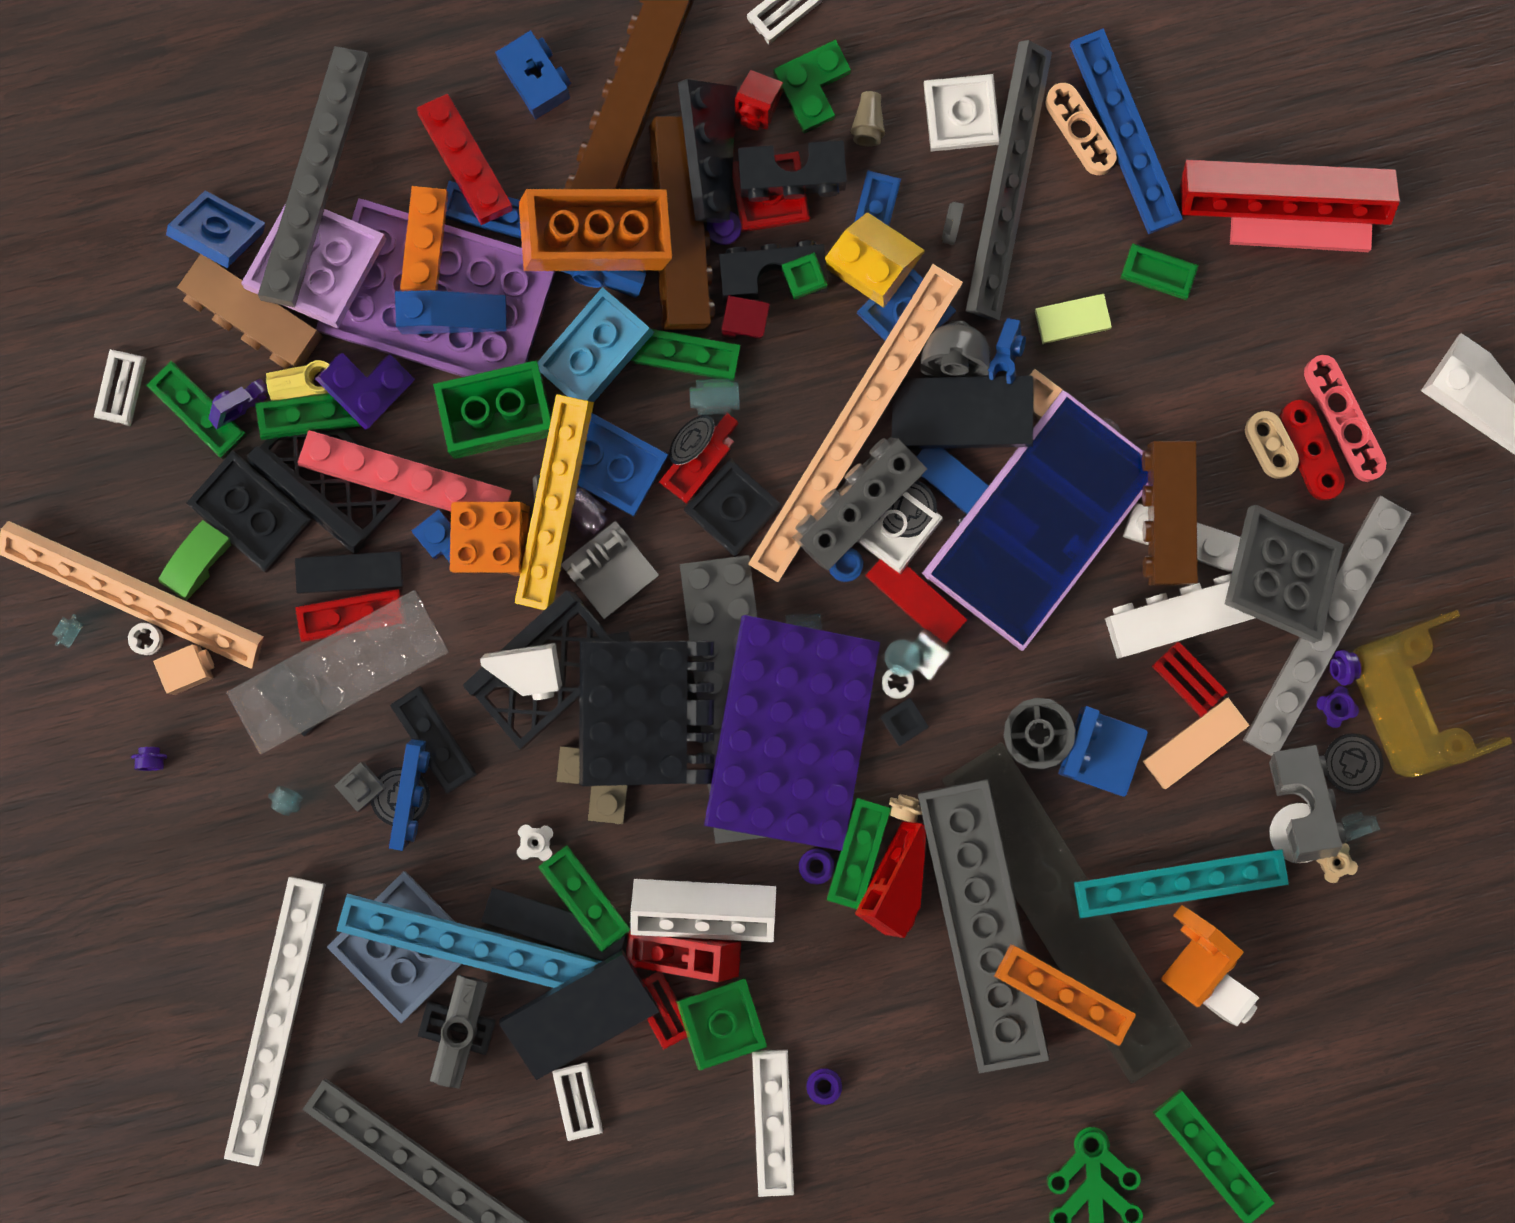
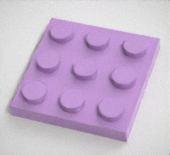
[241,204,386,328]

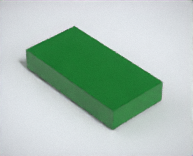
[1120,243,1199,300]

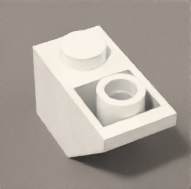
[1203,974,1259,1026]

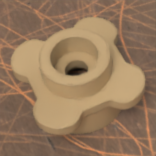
[889,794,922,823]
[1316,843,1358,883]

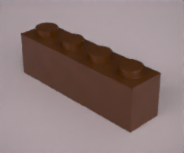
[1142,441,1198,585]

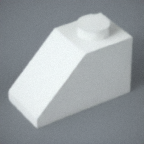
[480,643,562,700]

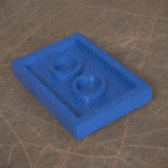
[577,413,668,517]

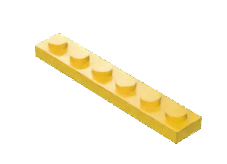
[515,394,594,610]

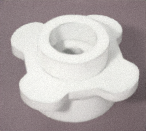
[517,825,553,861]

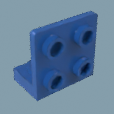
[1058,706,1148,797]

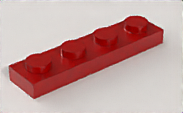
[417,94,512,225]

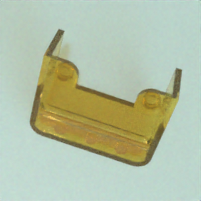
[1353,610,1513,777]

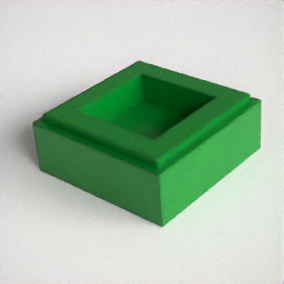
[782,252,827,300]

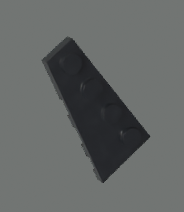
[678,79,737,223]

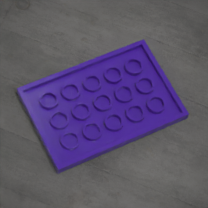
[704,615,880,851]

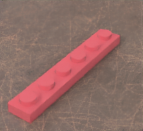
[298,430,512,511]

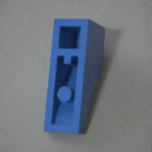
[395,290,507,335]

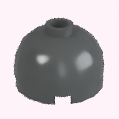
[920,321,991,378]
[1004,698,1076,769]

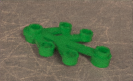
[1046,1127,1143,1223]

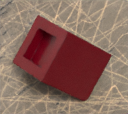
[722,296,770,339]

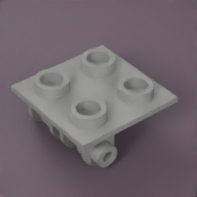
[561,521,659,619]

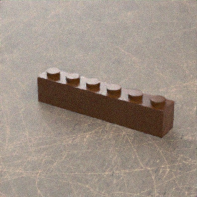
[649,116,715,331]

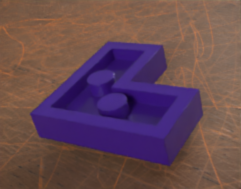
[315,353,415,429]

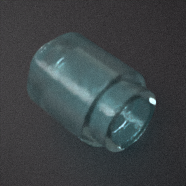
[690,379,740,415]

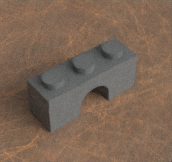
[1269,745,1345,863]

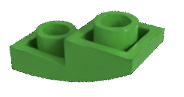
[158,520,231,601]

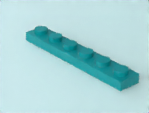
[1074,849,1289,918]

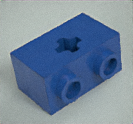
[495,30,571,120]

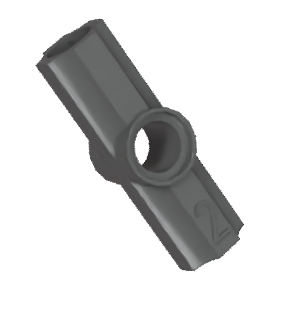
[430,975,488,1089]

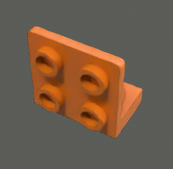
[450,502,530,576]
[1161,905,1244,1007]

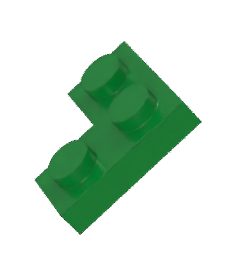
[773,39,851,134]

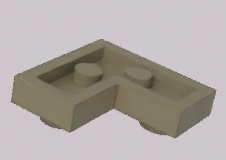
[556,746,628,824]

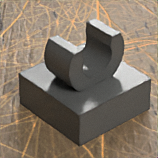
[334,762,386,812]

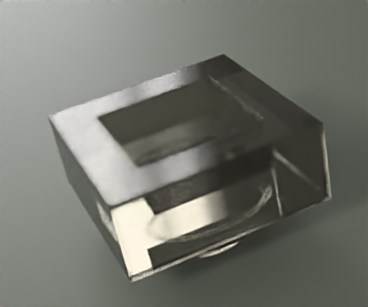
[903,629,954,680]

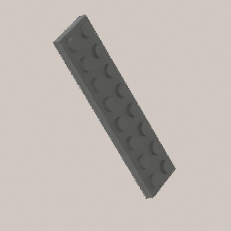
[680,555,765,844]
[918,779,1050,1073]

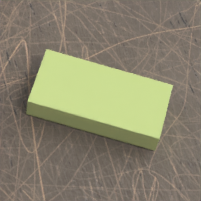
[1035,294,1112,344]

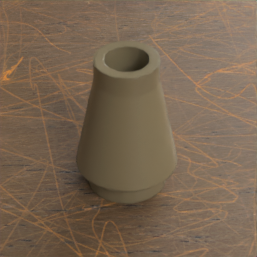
[851,91,885,147]

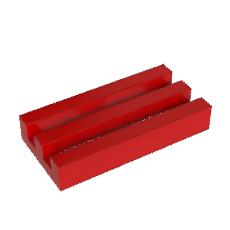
[1152,641,1227,717]
[642,972,687,1050]

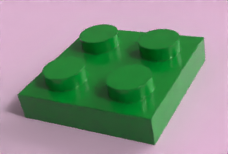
[676,978,767,1070]

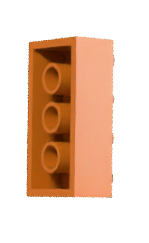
[519,189,672,271]

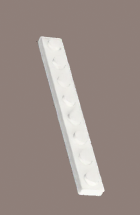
[224,876,326,1166]

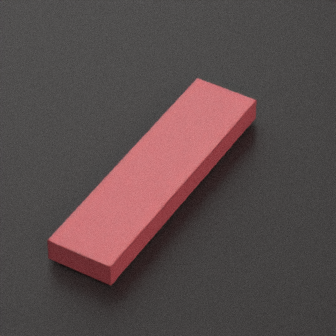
[1230,217,1372,252]

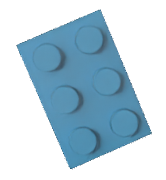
[538,287,654,402]

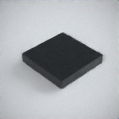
[683,458,782,557]

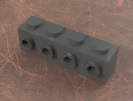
[792,437,927,570]

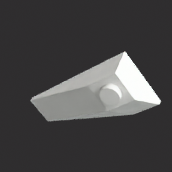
[1421,333,1515,454]

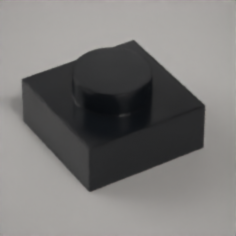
[880,698,929,746]

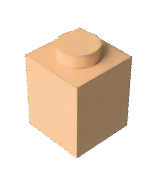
[153,644,214,695]

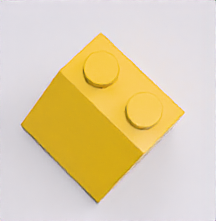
[825,212,925,308]

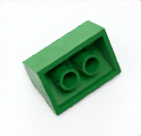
[433,360,552,459]

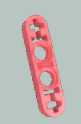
[1304,355,1387,482]

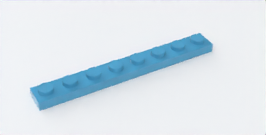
[336,894,602,988]

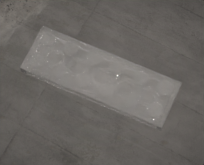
[226,590,449,755]

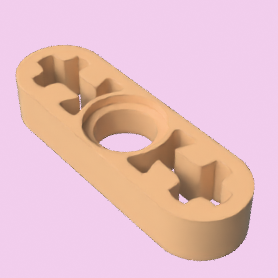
[1045,83,1116,175]

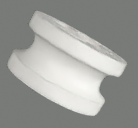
[128,623,163,655]
[881,666,914,699]

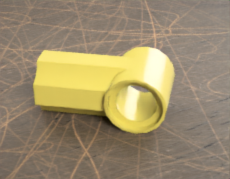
[266,360,329,401]

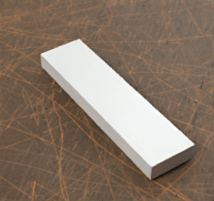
[752,1049,794,1197]

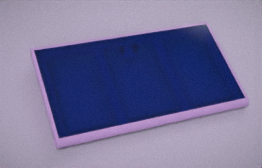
[922,391,1148,651]

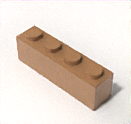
[177,254,323,369]

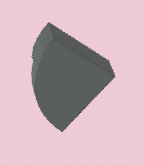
[941,201,964,245]

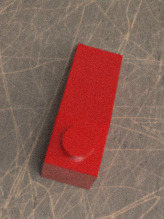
[855,822,926,938]
[626,931,741,982]

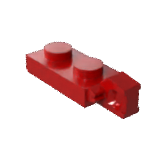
[659,413,739,504]

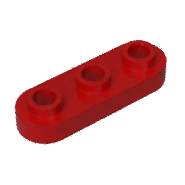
[1279,400,1345,501]

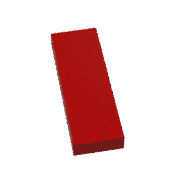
[865,559,967,646]
[295,589,407,642]

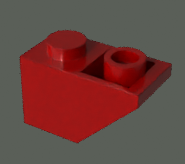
[735,70,783,130]

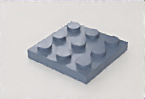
[327,871,462,1023]

